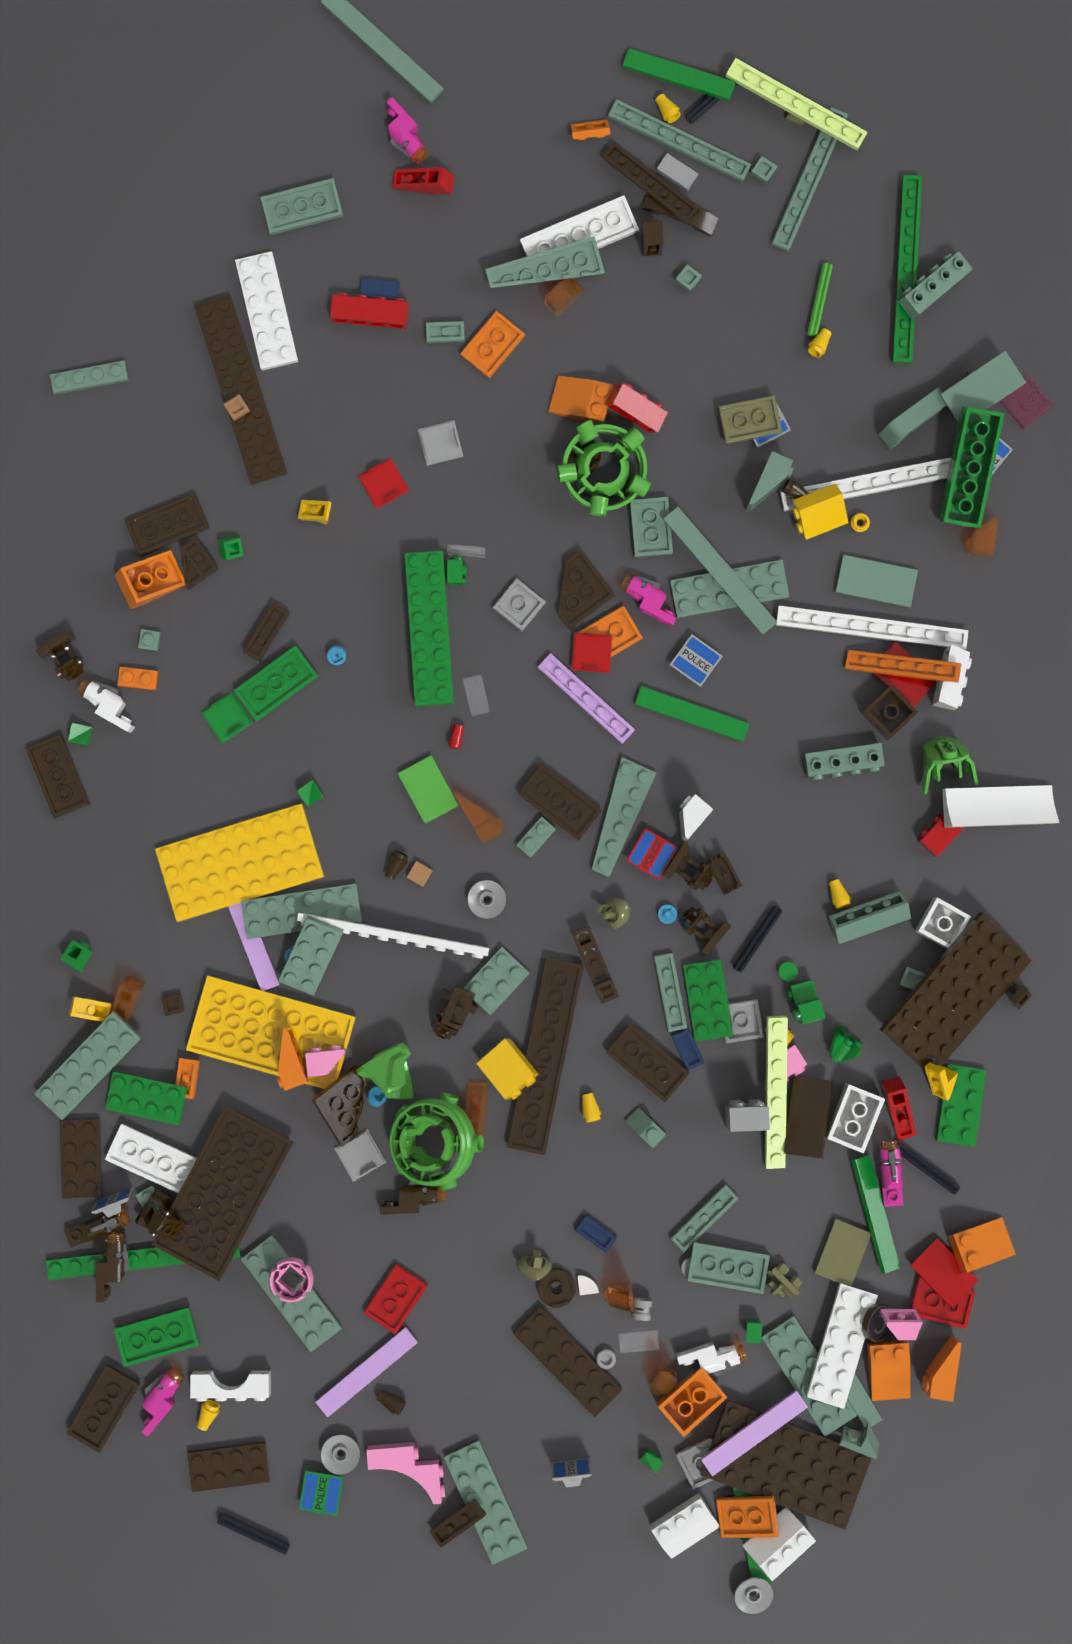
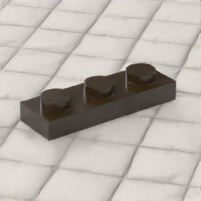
[243,603,290,662]
[429,1498,486,1548]

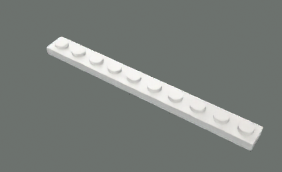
[780,457,951,511]
[776,606,969,650]
[297,912,489,959]

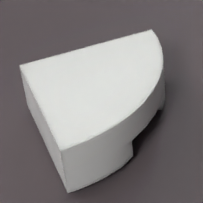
[577,1275,599,1295]

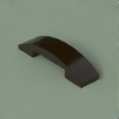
[641,194,719,236]
[571,926,619,1004]

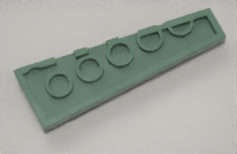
[485,236,605,289]
[591,757,656,877]

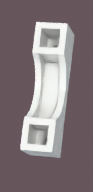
[190,1370,271,1401]

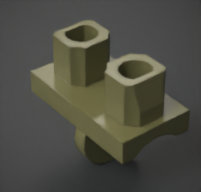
[767,1263,802,1298]

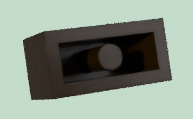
[641,219,664,256]

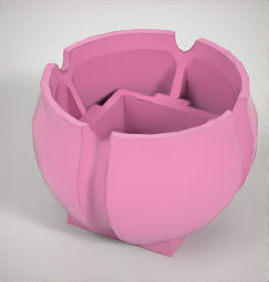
[269,1257,314,1303]

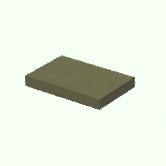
[718,395,782,445]
[814,1218,871,1286]

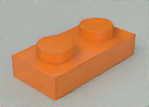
[570,120,610,140]
[117,667,159,691]
[176,1058,200,1099]

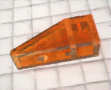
[454,792,504,844]
[110,975,145,1024]
[465,1083,488,1146]
[604,1282,634,1312]

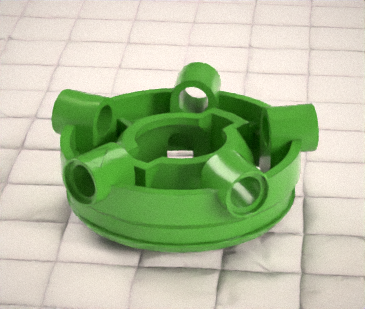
[556,420,651,516]
[389,1092,484,1191]

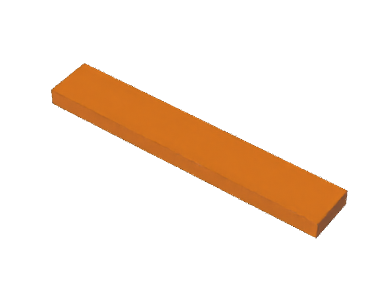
[845,650,962,683]

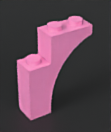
[366,1442,445,1504]

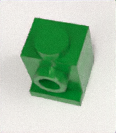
[447,557,467,586]
[60,940,93,973]

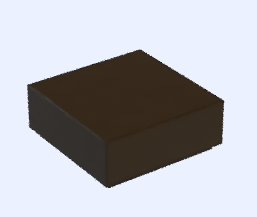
[161,993,185,1016]

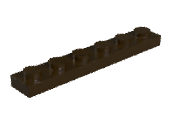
[602,142,700,225]

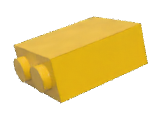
[792,483,848,540]
[476,1038,539,1100]

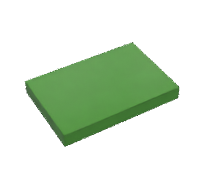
[398,755,459,824]

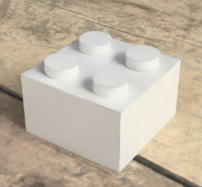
[915,897,971,949]

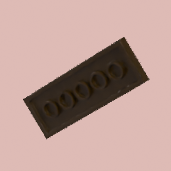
[513,1305,622,1417]

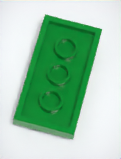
[234,645,319,722]
[683,959,734,1041]
[936,1064,986,1147]
[105,1071,188,1125]
[114,1306,200,1367]

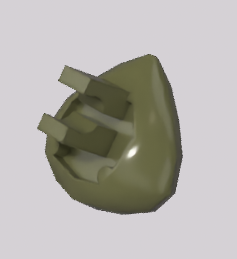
[596,898,631,930]
[516,1250,552,1281]

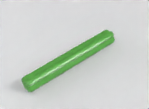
[807,263,833,337]

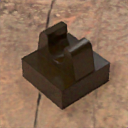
[1006,983,1032,1010]

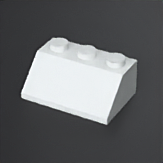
[932,645,972,710]
[679,794,713,842]
[650,1493,720,1559]
[742,1507,816,1581]

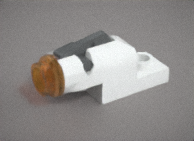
[78,679,135,733]
[676,1342,747,1376]

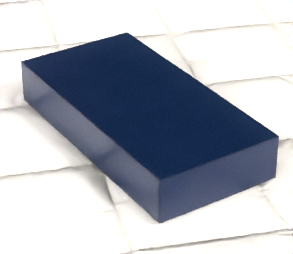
[360,278,400,301]
[671,1028,705,1071]
[575,1214,617,1253]

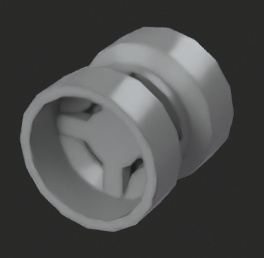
[631,1298,652,1321]

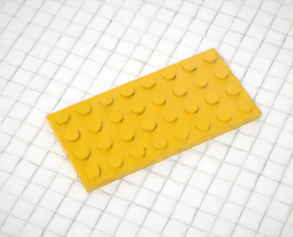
[155,804,324,922]
[186,975,356,1089]

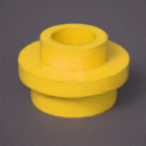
[850,513,870,532]

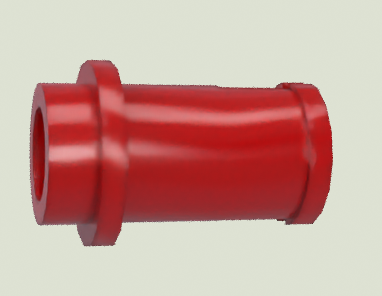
[447,724,465,749]

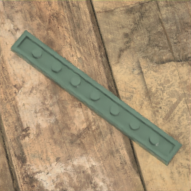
[321,0,444,104]
[608,99,751,183]
[771,107,848,252]
[663,507,777,635]

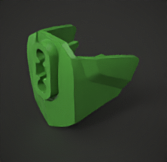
[921,736,979,795]
[356,1043,414,1100]

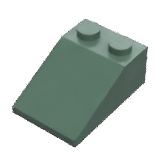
[746,451,794,512]

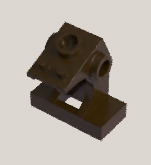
[36,630,84,682]
[662,843,713,891]
[680,907,731,956]
[432,989,478,1040]
[135,1188,184,1239]

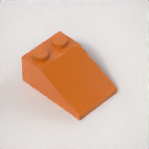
[548,376,614,425]
[115,550,186,609]
[277,1026,311,1091]
[948,1217,1016,1273]
[921,1335,962,1402]
[866,1339,910,1401]
[655,1367,727,1437]

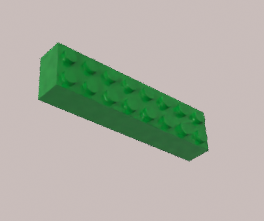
[405,551,454,708]

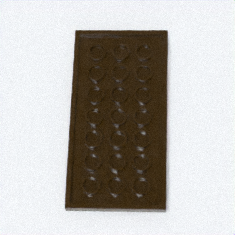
[879,912,1032,1072]
[151,1105,294,1281]
[700,1399,872,1530]

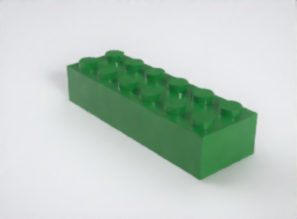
[938,406,1005,529]

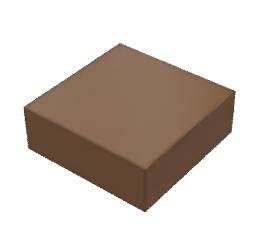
[223,394,250,421]
[407,861,433,887]

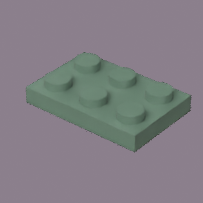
[630,497,673,558]
[464,947,530,1015]

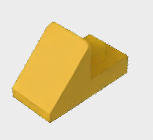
[298,500,332,525]
[69,996,112,1022]
[925,1062,957,1101]

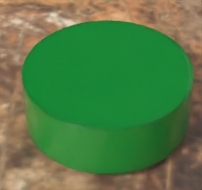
[778,962,798,981]

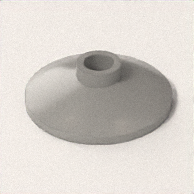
[468,880,506,919]
[321,1435,360,1474]
[734,1577,773,1614]

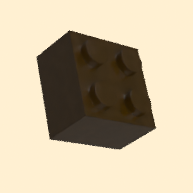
[861,684,918,741]

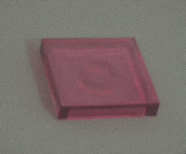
[1000,376,1054,430]

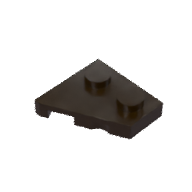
[180,537,218,590]

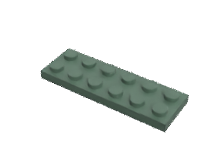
[670,560,790,619]
[242,884,362,939]
[34,1011,142,1120]
[241,1234,342,1352]
[762,1315,857,1436]
[444,1439,528,1565]

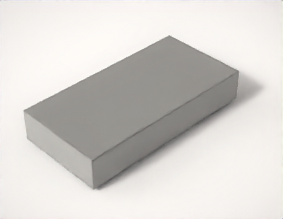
[656,153,698,191]

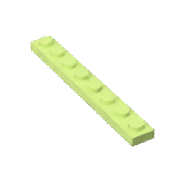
[726,58,867,150]
[765,1016,788,1169]

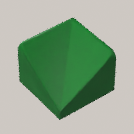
[217,535,244,560]
[68,723,93,746]
[297,780,324,807]
[745,1320,762,1343]
[639,1448,663,1474]

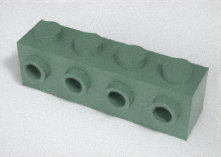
[898,251,973,319]
[803,743,885,780]
[829,890,911,944]

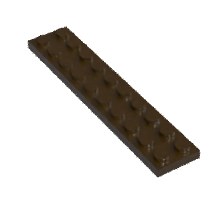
[194,294,288,485]
[507,958,584,1155]

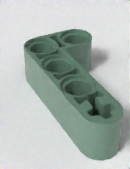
[879,387,947,450]

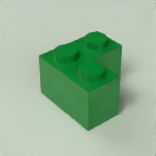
[787,980,826,1024]

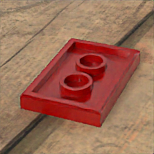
[872,642,937,707]
[909,1238,979,1308]
[363,1263,428,1334]
[910,1276,976,1329]

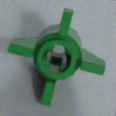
[829,1026,863,1063]

